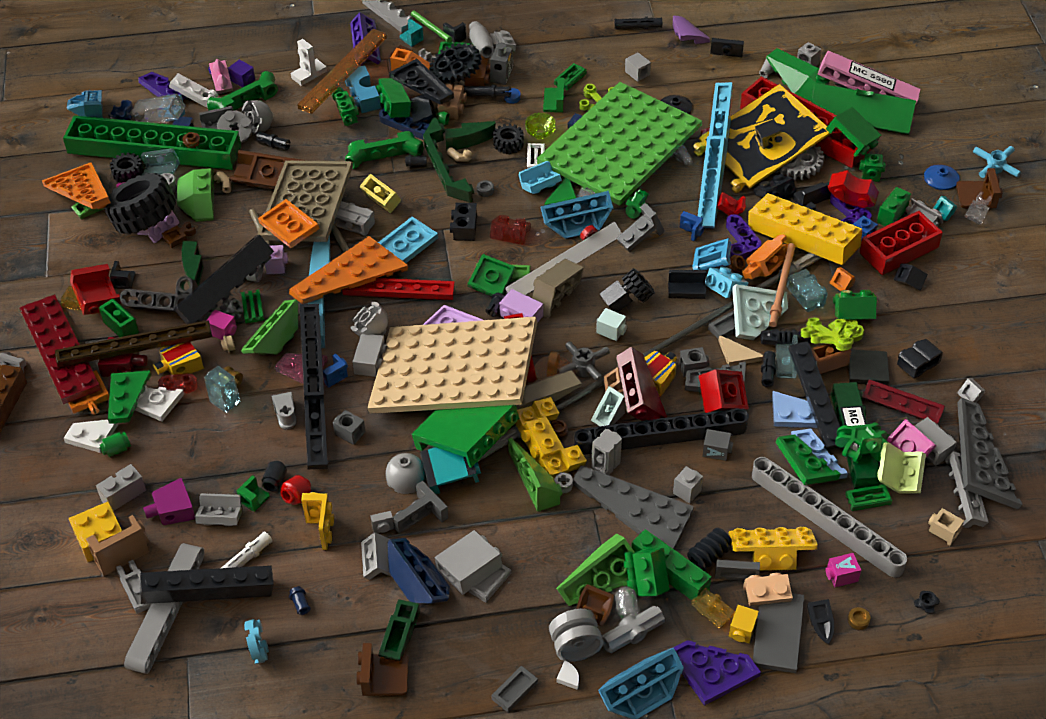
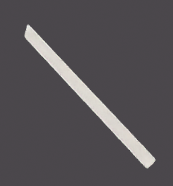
[505,222,622,295]

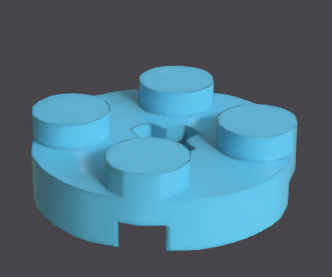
[245,619,269,664]

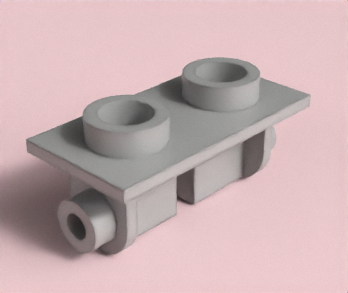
[905,198,943,227]

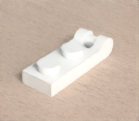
[169,73,219,107]

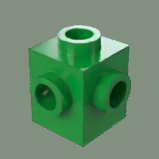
[859,153,886,182]

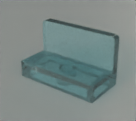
[141,148,180,175]
[775,335,798,378]

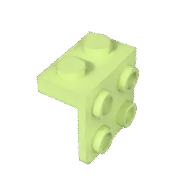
[878,442,926,494]

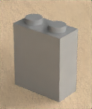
[434,530,502,595]

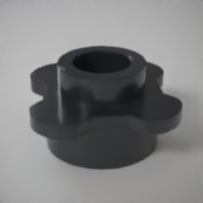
[914,591,940,614]

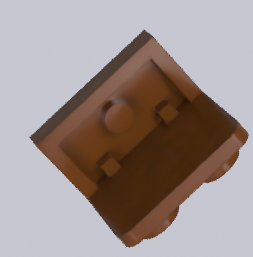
[956,168,1003,208]
[357,643,409,696]

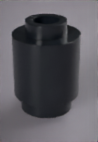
[262,461,287,492]

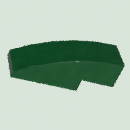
[445,121,496,151]
[182,241,204,287]
[378,599,420,661]

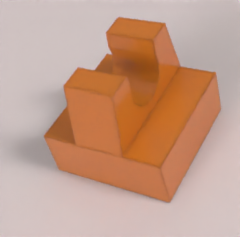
[830,267,856,291]

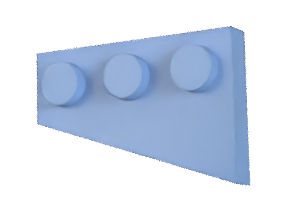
[772,391,817,428]
[791,428,848,479]

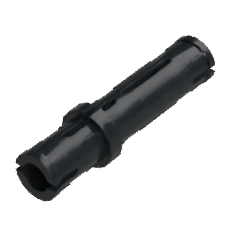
[614,16,663,29]
[462,85,512,98]

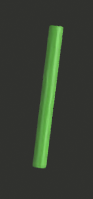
[411,10,452,43]

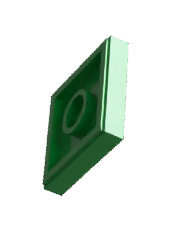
[467,254,516,296]

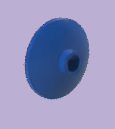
[924,165,959,190]

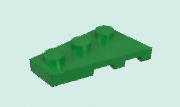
[108,370,152,424]
[776,434,841,485]

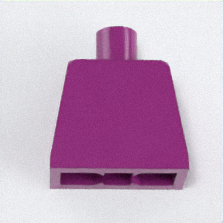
[143,478,195,525]

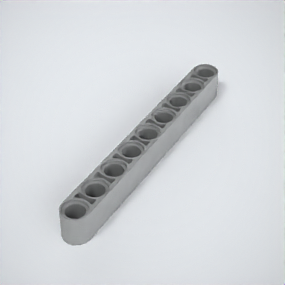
[752,457,907,578]

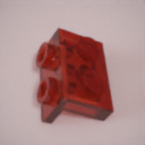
[490,215,531,245]

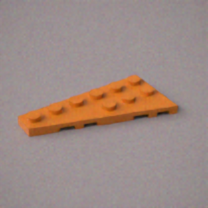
[42,162,111,209]
[289,236,408,304]

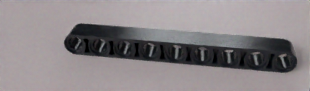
[574,409,749,455]

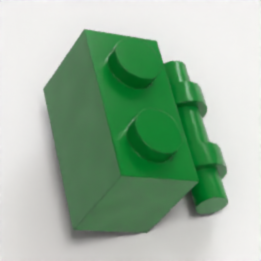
[833,290,877,319]
[624,548,670,596]

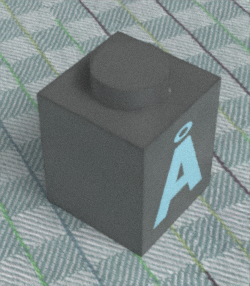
[702,429,733,461]

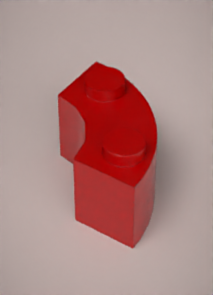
[828,170,879,208]

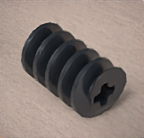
[687,528,732,571]

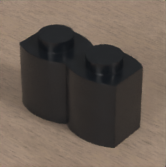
[897,339,943,378]

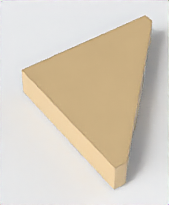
[718,336,763,366]

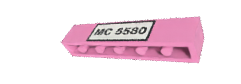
[818,51,920,105]

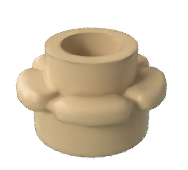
[221,335,236,353]

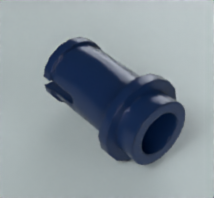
[289,586,311,615]

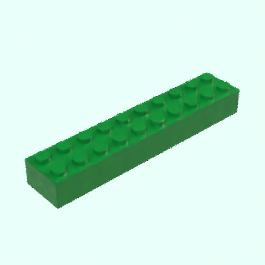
[63,115,241,170]

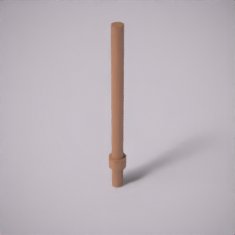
[769,243,795,327]

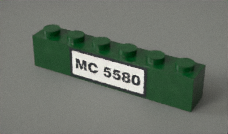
[831,382,880,489]

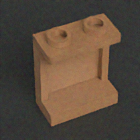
[86,515,150,576]

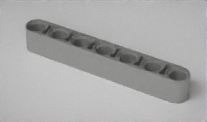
[124,543,204,674]

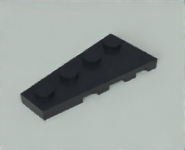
[389,59,454,105]

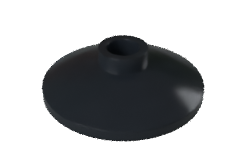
[661,95,692,114]

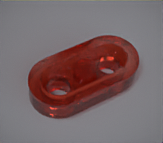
[158,373,198,393]

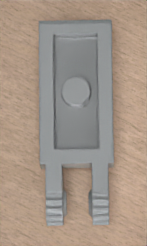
[116,560,151,614]

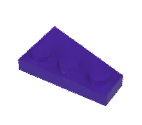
[138,72,187,102]

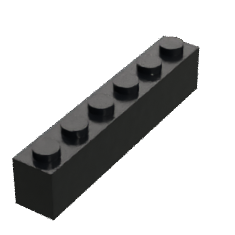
[174,235,274,324]
[140,565,274,604]

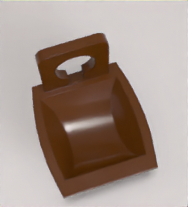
[576,584,614,626]

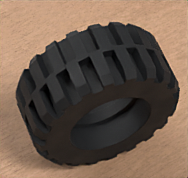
[104,173,176,234]

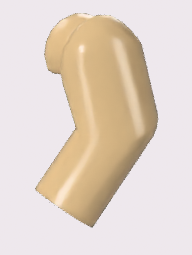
[213,171,231,193]

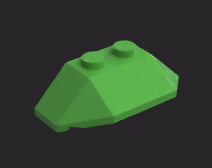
[177,168,214,222]
[241,299,298,355]

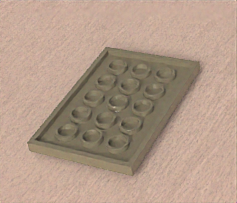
[257,160,353,242]

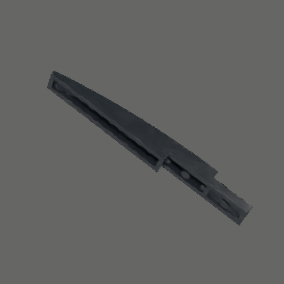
[300,304,328,470]

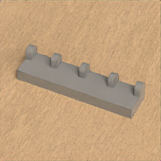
[362,0,413,33]
[945,451,989,528]

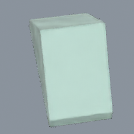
[591,386,626,426]

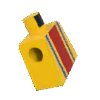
[153,342,204,378]
[645,351,677,396]

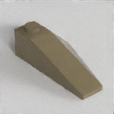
[515,370,582,425]

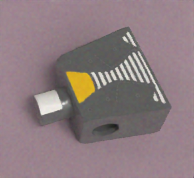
[490,42,514,85]

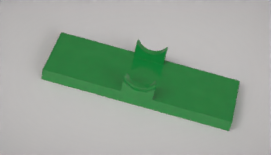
[811,83,916,135]

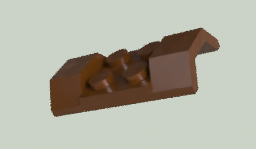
[229,150,305,190]

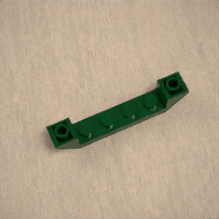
[423,118,474,203]

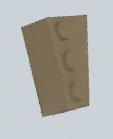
[532,258,584,318]

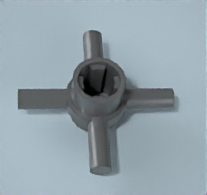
[557,341,610,382]

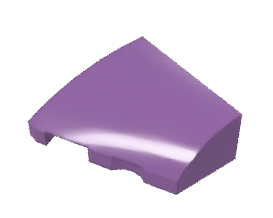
[672,16,710,44]

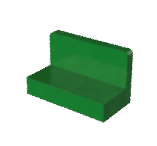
[543,78,564,113]

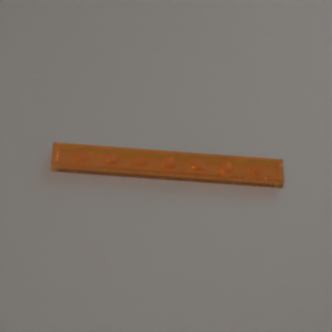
[297,29,387,114]

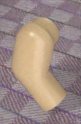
[447,147,472,162]

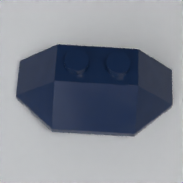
[387,538,450,603]

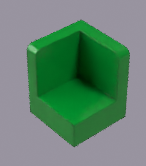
[236,475,270,512]

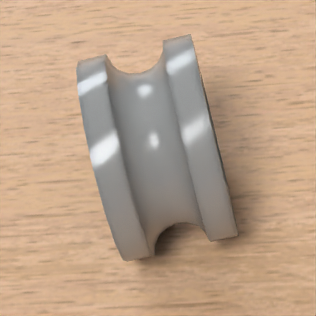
[555,473,573,493]

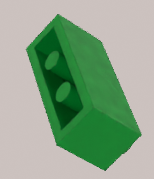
[376,78,411,118]

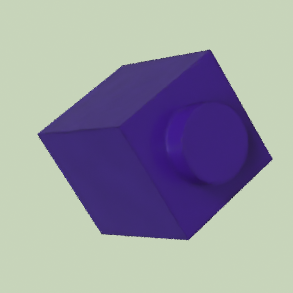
[228,59,256,88]

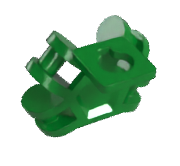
[835,422,889,463]

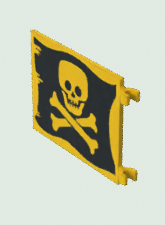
[693,84,832,193]

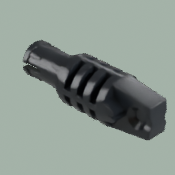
[760,329,811,346]

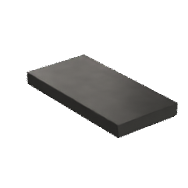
[753,593,804,673]

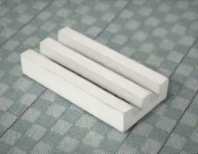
[527,143,545,169]

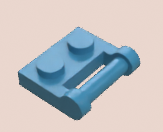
[693,238,732,270]

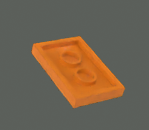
[258,199,320,248]

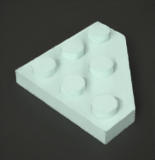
[733,284,788,340]

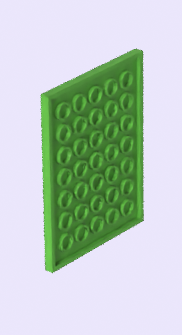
[537,82,702,206]

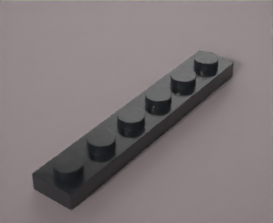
[789,341,840,450]

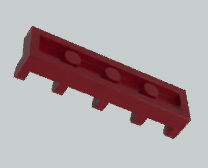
[862,379,945,424]

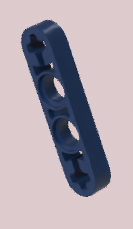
[379,109,430,140]

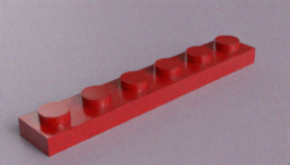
[342,278,455,300]

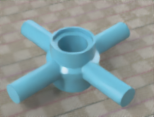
[973,146,1021,178]

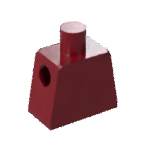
[98,337,147,377]

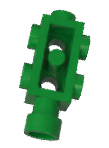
[331,87,359,126]

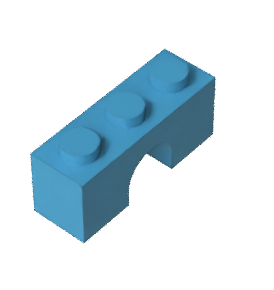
[345,65,381,113]

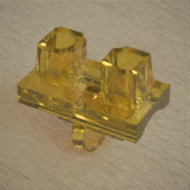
[691,588,735,629]

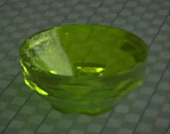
[525,113,556,139]

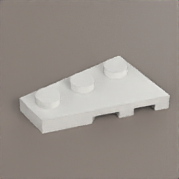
[135,385,184,422]

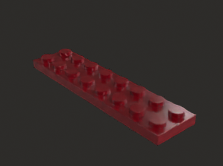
[19,294,101,404]

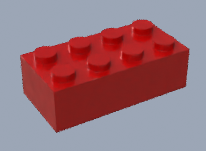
[859,211,943,275]

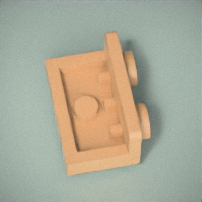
[743,573,793,606]

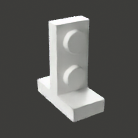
[291,39,327,86]

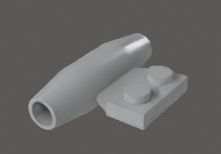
[469,21,516,58]

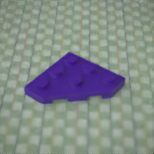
[673,640,761,706]

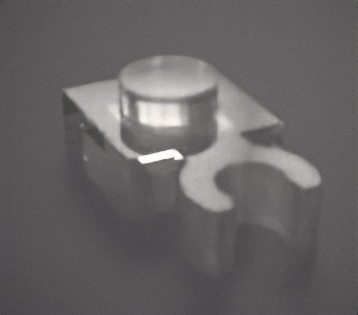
[964,192,991,225]

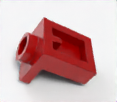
[717,192,746,216]

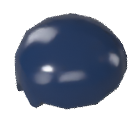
[108,100,134,121]

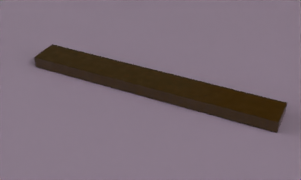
[55,320,212,368]

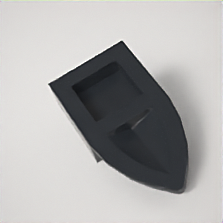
[807,599,834,644]

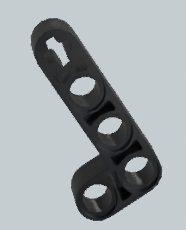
[120,276,198,312]

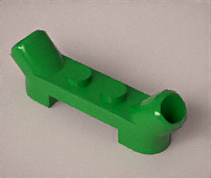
[207,71,278,111]
[345,131,424,169]

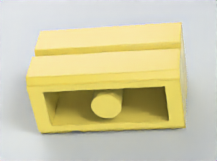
[360,174,401,213]

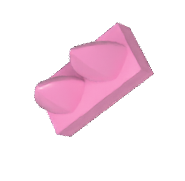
[209,59,233,94]

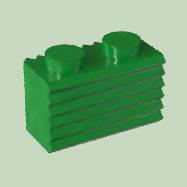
[877,187,911,226]
[99,299,139,337]

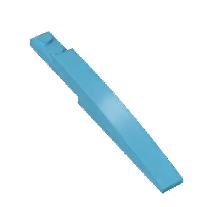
[698,82,733,228]
[308,235,331,348]

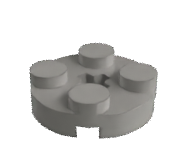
[217,111,251,143]

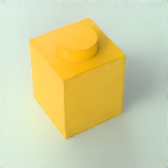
[729,605,759,644]

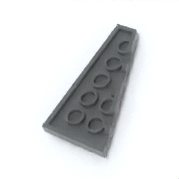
[957,398,1023,509]
[573,465,694,550]

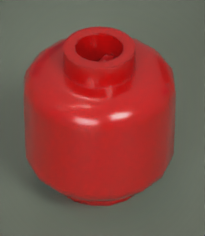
[281,475,311,505]

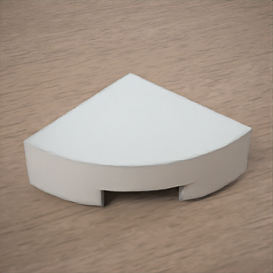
[557,661,579,690]

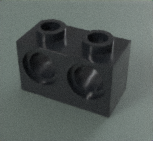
[450,202,477,241]

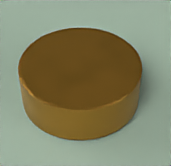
[848,607,871,630]

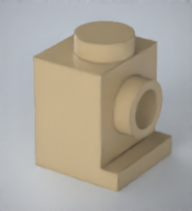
[928,508,964,546]

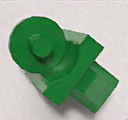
[626,189,649,219]

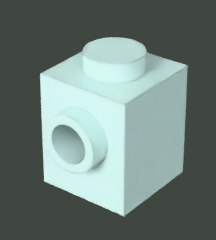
[596,308,627,341]

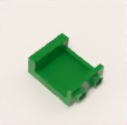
[826,107,882,157]

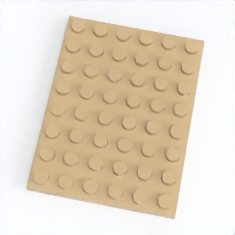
[368,317,537,414]

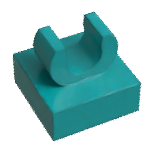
[933,196,957,221]

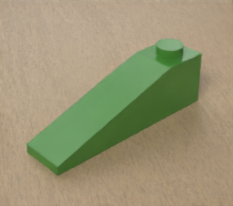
[556,534,635,606]

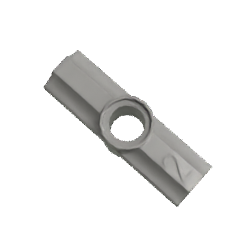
[602,606,665,654]

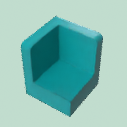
[400,19,424,47]

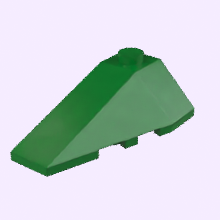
[766,48,831,101]

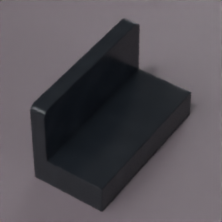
[410,95,436,124]
[792,182,831,206]
[668,270,706,299]

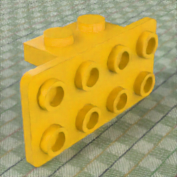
[728,527,818,570]

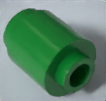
[99,432,131,457]

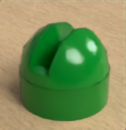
[437,112,450,126]

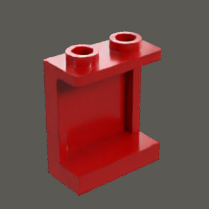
[70,264,121,315]

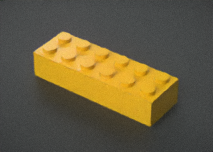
[748,193,862,265]

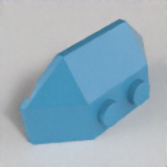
[67,90,103,118]
[540,191,613,239]
[598,648,684,719]

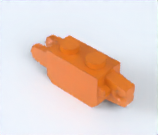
[742,234,788,279]

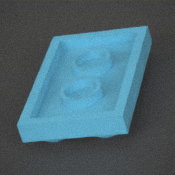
[378,217,438,263]

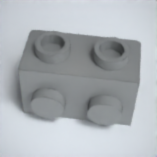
[195,493,242,526]

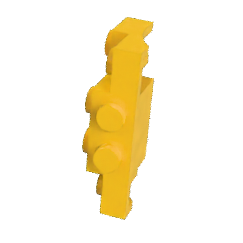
[515,397,587,479]

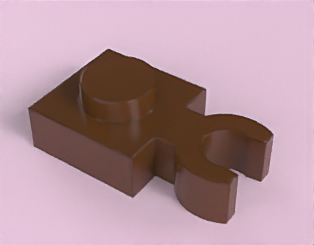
[161,222,196,248]

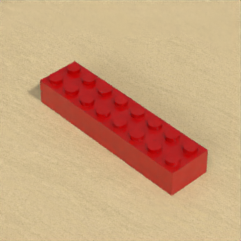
[740,76,871,168]

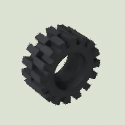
[493,123,524,154]
[110,152,144,183]
[622,268,655,303]

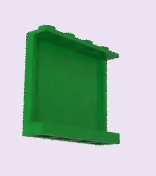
[411,405,520,468]

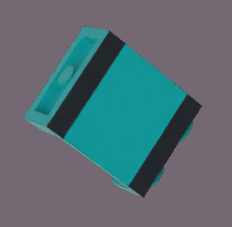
[420,447,481,494]

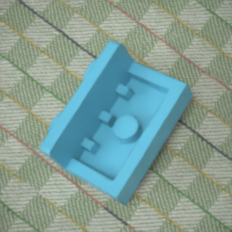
[519,161,562,194]
[705,266,749,298]

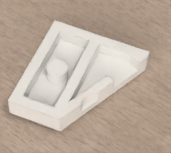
[64,420,118,453]

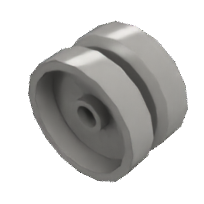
[549,609,603,662]

